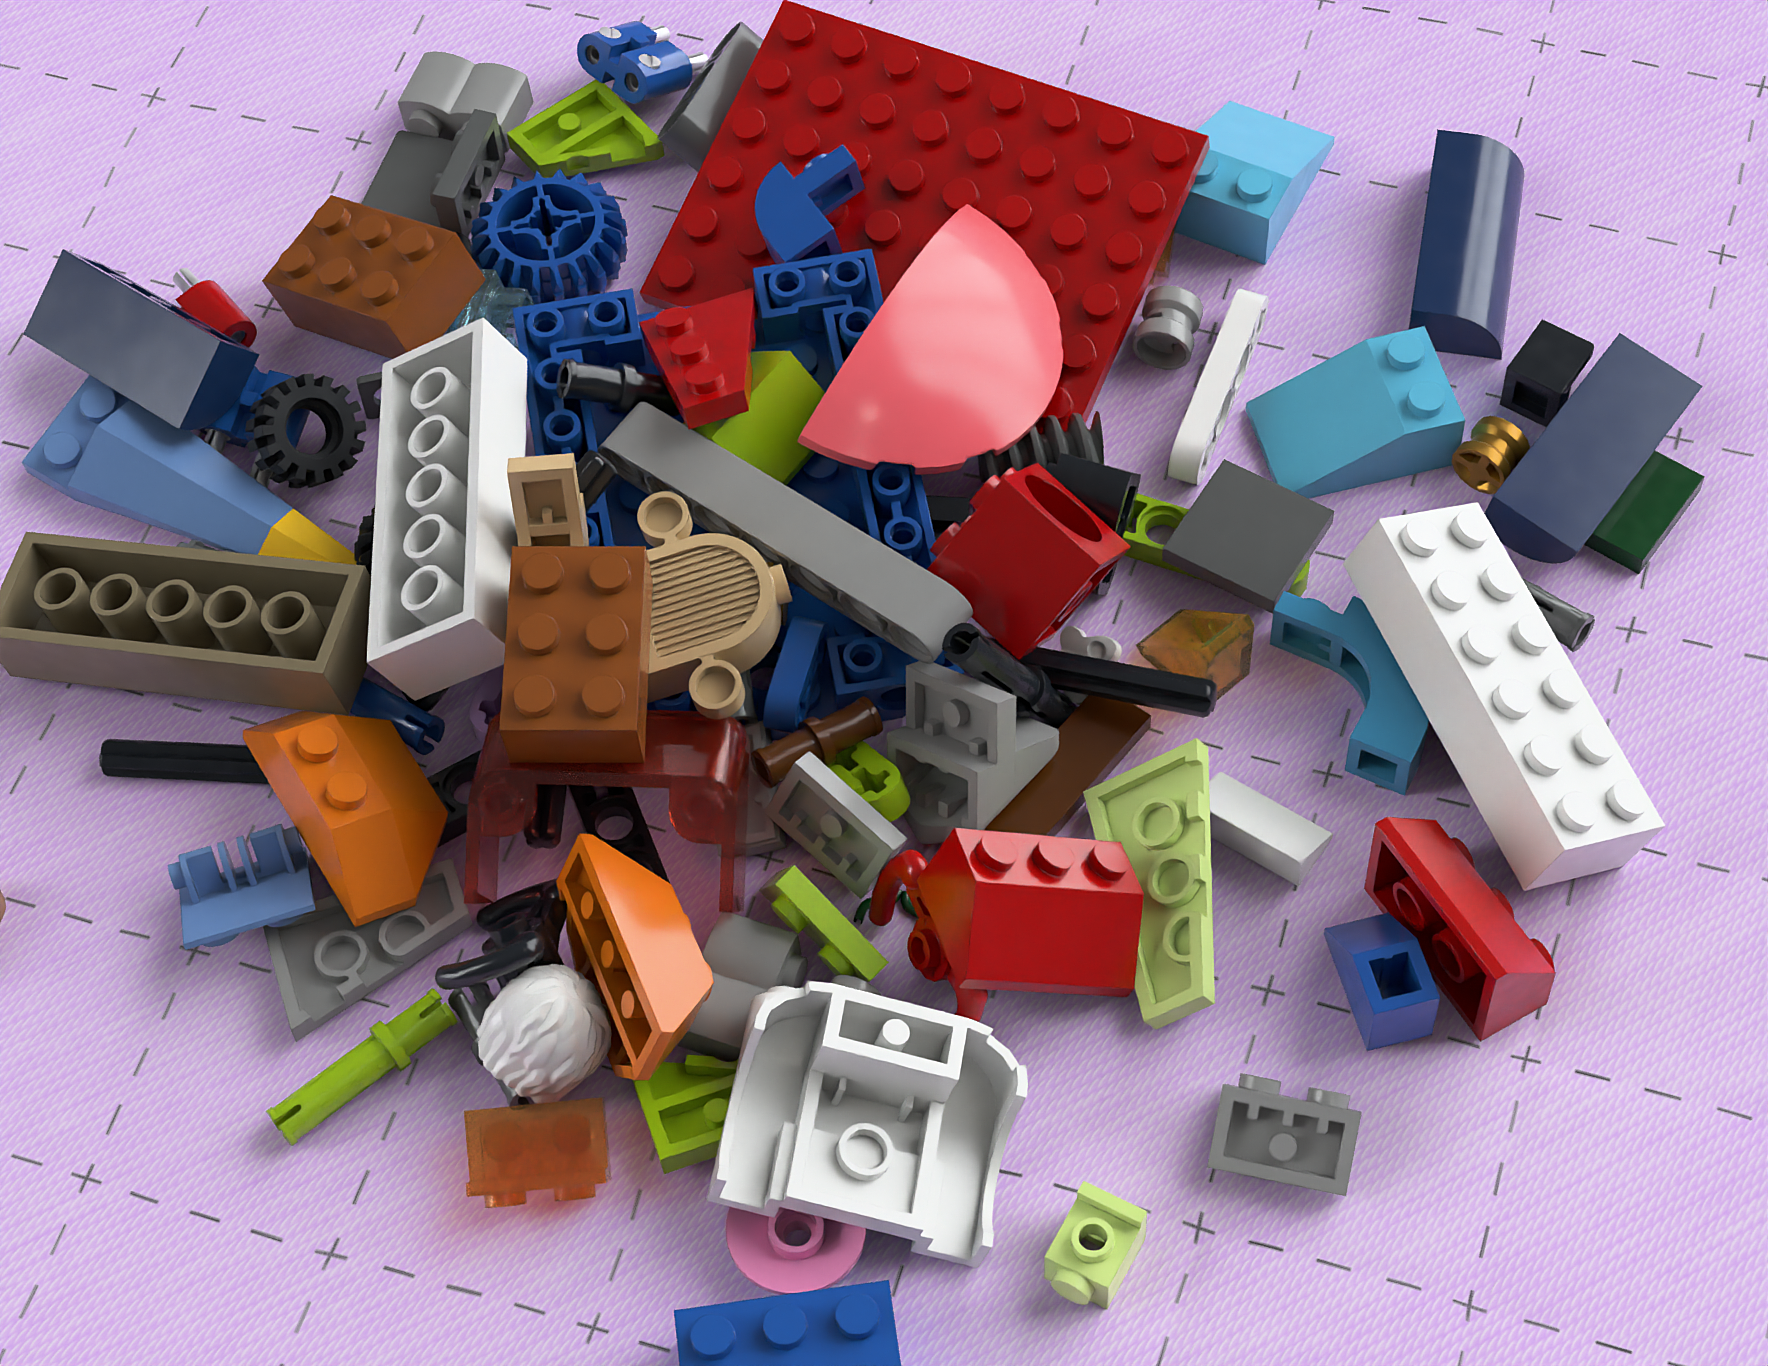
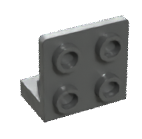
[361,109,506,238]

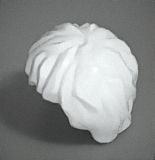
[477,964,612,1104]

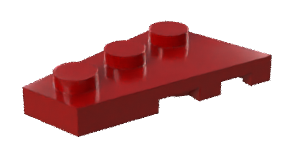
[639,287,759,430]

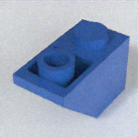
[1324,912,1440,1051]

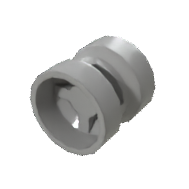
[1133,285,1203,370]

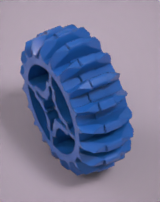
[470,168,628,308]

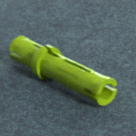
[266,988,458,1146]

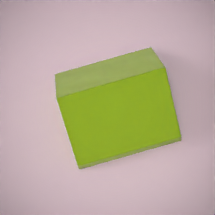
[682,351,825,485]

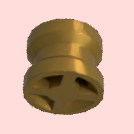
[1451,416,1530,495]

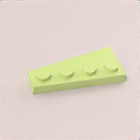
[1083,738,1215,1030]

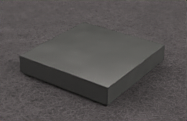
[1162,459,1334,614]

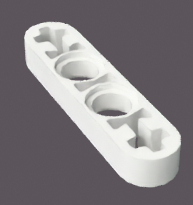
[1168,288,1269,485]

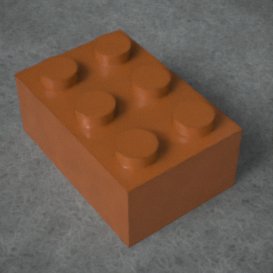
[262,195,486,359]
[499,546,653,763]

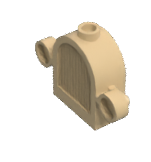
[637,491,793,719]

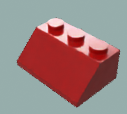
[1364,817,1556,1042]
[917,828,1144,997]

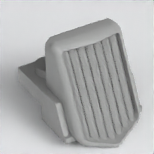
[887,661,1059,844]

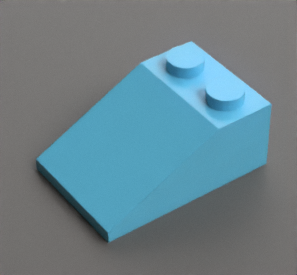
[1172,101,1335,265]
[1246,326,1465,499]

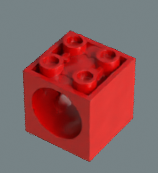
[927,463,1131,660]

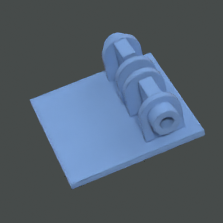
[168,824,316,950]

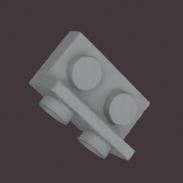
[764,751,908,899]
[1207,1073,1362,1196]

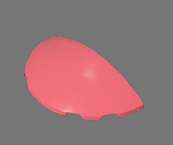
[797,204,1063,475]

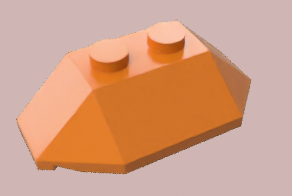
[243,711,448,927]
[556,833,714,1080]

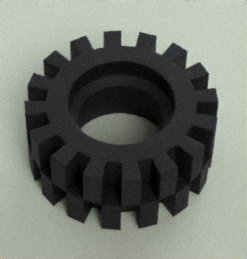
[245,374,366,489]

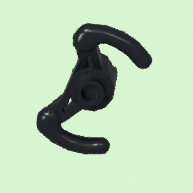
[435,879,567,990]

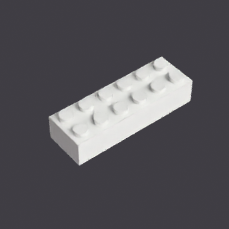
[366,318,527,701]
[1343,502,1665,891]

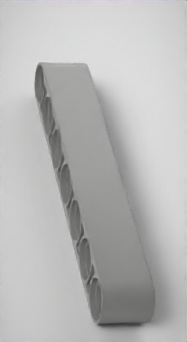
[598,402,973,664]

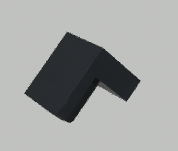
[1500,319,1594,427]

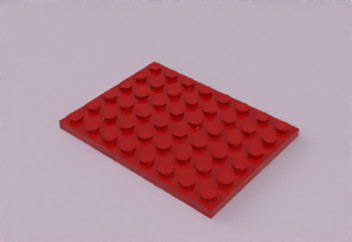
[639,0,1210,434]

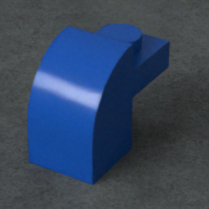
[755,144,865,264]

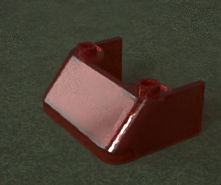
[464,710,750,913]

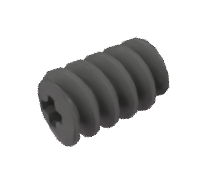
[977,411,1104,483]

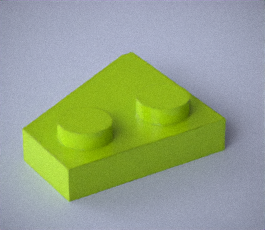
[507,80,665,178]
[759,865,889,982]
[632,1055,739,1174]

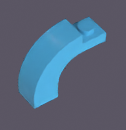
[1270,591,1429,796]

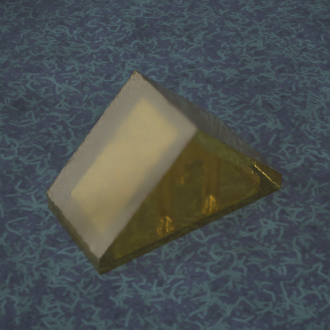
[1136,609,1254,700]

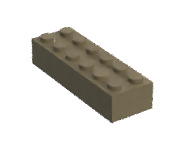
[0,532,371,715]

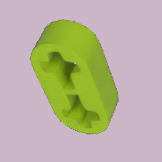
[827,741,910,822]

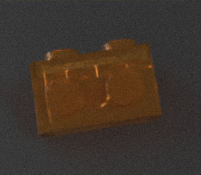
[464,1097,612,1208]

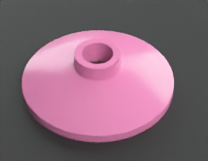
[726,1207,867,1295]

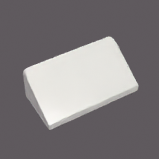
[1209,772,1333,886]

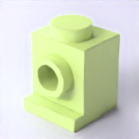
[1044,1181,1147,1309]

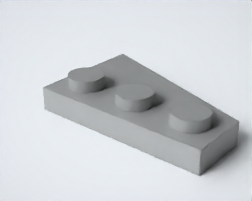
[263,858,473,1042]

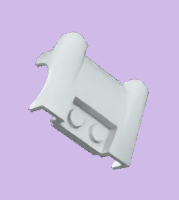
[706,981,1028,1268]

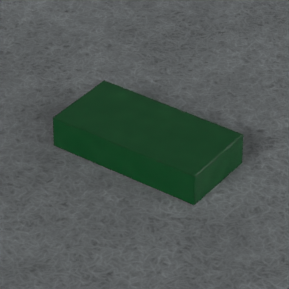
[1584,450,1705,574]

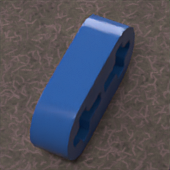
[763,616,829,734]

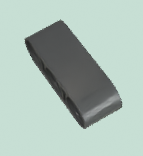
[657,21,763,172]

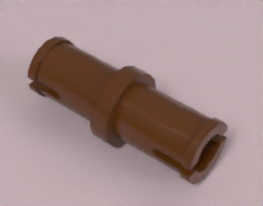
[750,696,883,789]

